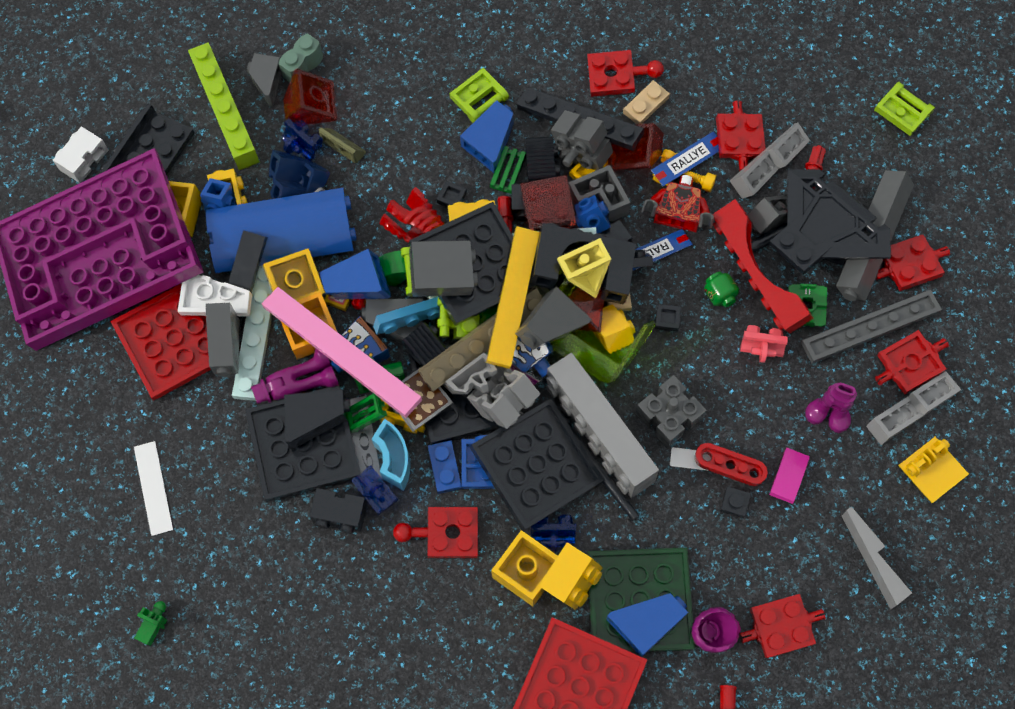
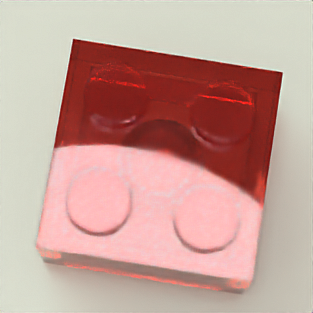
[520,175,576,231]

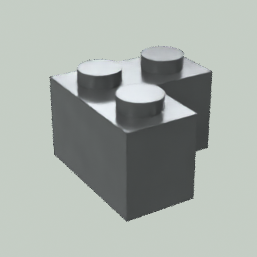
[568,165,631,221]

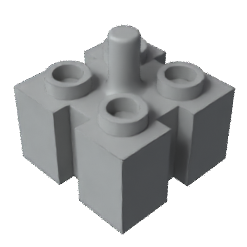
[467,366,540,429]

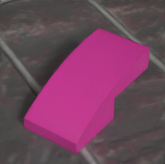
[769,447,810,504]

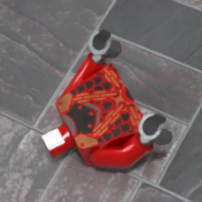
[641,175,714,232]

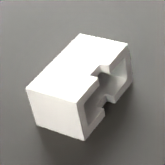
[53,126,109,183]

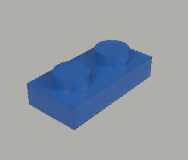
[428,441,462,494]

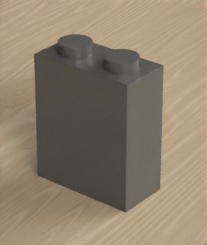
[409,241,478,297]

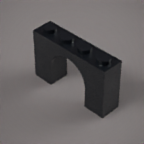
[530,223,636,304]

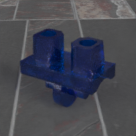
[282,119,323,161]
[351,465,398,515]
[531,515,576,554]

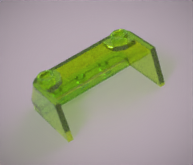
[550,277,656,383]

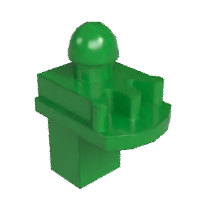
[134,601,167,646]

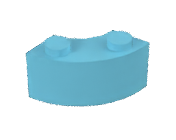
[372,419,410,491]

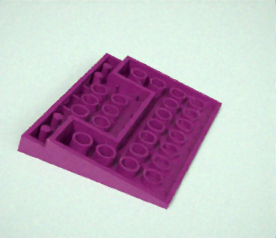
[0,148,204,351]

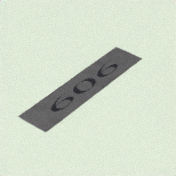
[350,396,383,489]

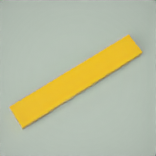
[486,226,540,369]

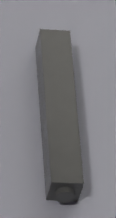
[836,170,914,301]

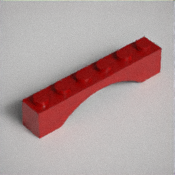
[712,199,814,334]

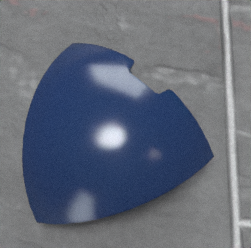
[269,150,331,199]

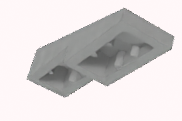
[730,123,810,199]
[866,371,961,445]
[842,507,912,609]

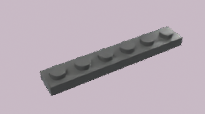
[801,289,942,364]

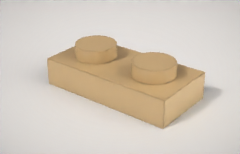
[623,80,670,126]

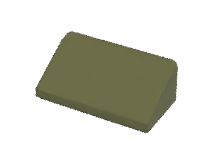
[319,127,366,163]

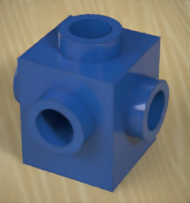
[200,178,236,213]
[574,195,611,233]

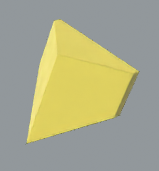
[557,238,611,298]

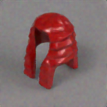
[379,187,445,243]

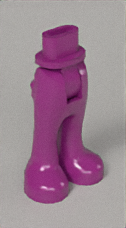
[251,348,339,404]
[805,382,857,433]

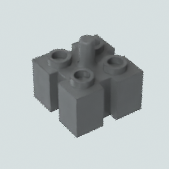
[551,110,614,170]
[635,375,707,449]

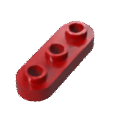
[695,443,768,486]

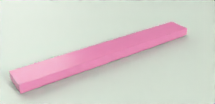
[261,287,422,418]

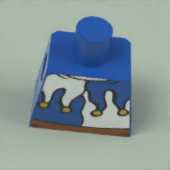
[330,317,390,374]
[512,337,554,378]

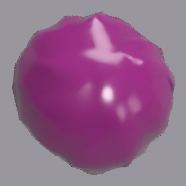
[691,607,741,653]

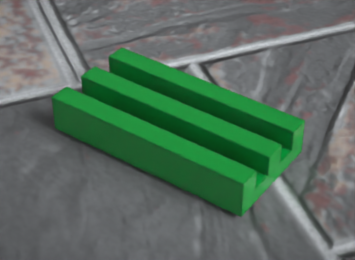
[490,146,526,194]
[347,393,387,433]

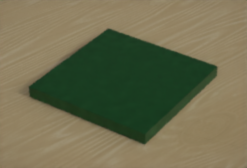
[587,547,695,652]

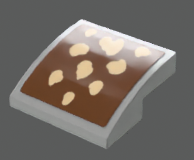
[392,368,453,432]

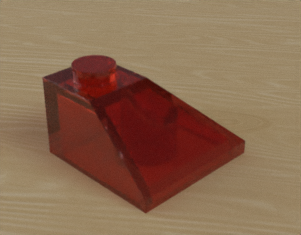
[283,68,337,125]
[608,123,664,171]

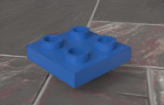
[462,435,495,489]

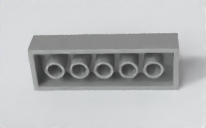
[546,352,659,498]

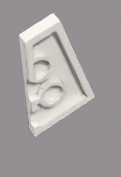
[178,275,252,316]

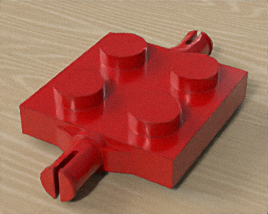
[716,101,766,172]
[875,234,950,291]
[875,330,949,395]
[739,594,826,658]

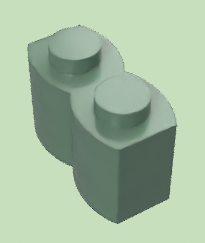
[279,33,323,86]

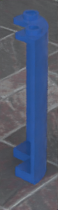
[206,188,357,273]

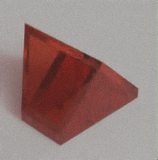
[568,287,604,333]

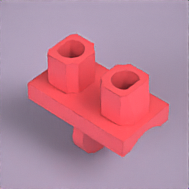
[740,325,788,363]

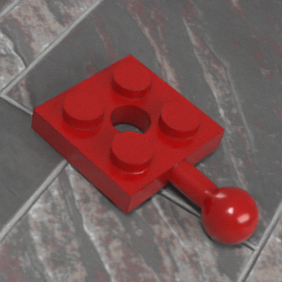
[587,50,664,97]
[393,507,478,558]

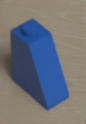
[460,100,514,173]
[319,249,391,299]
[606,593,688,657]

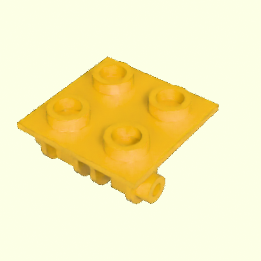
[898,437,969,503]

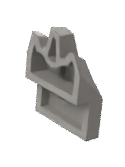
[443,352,498,394]

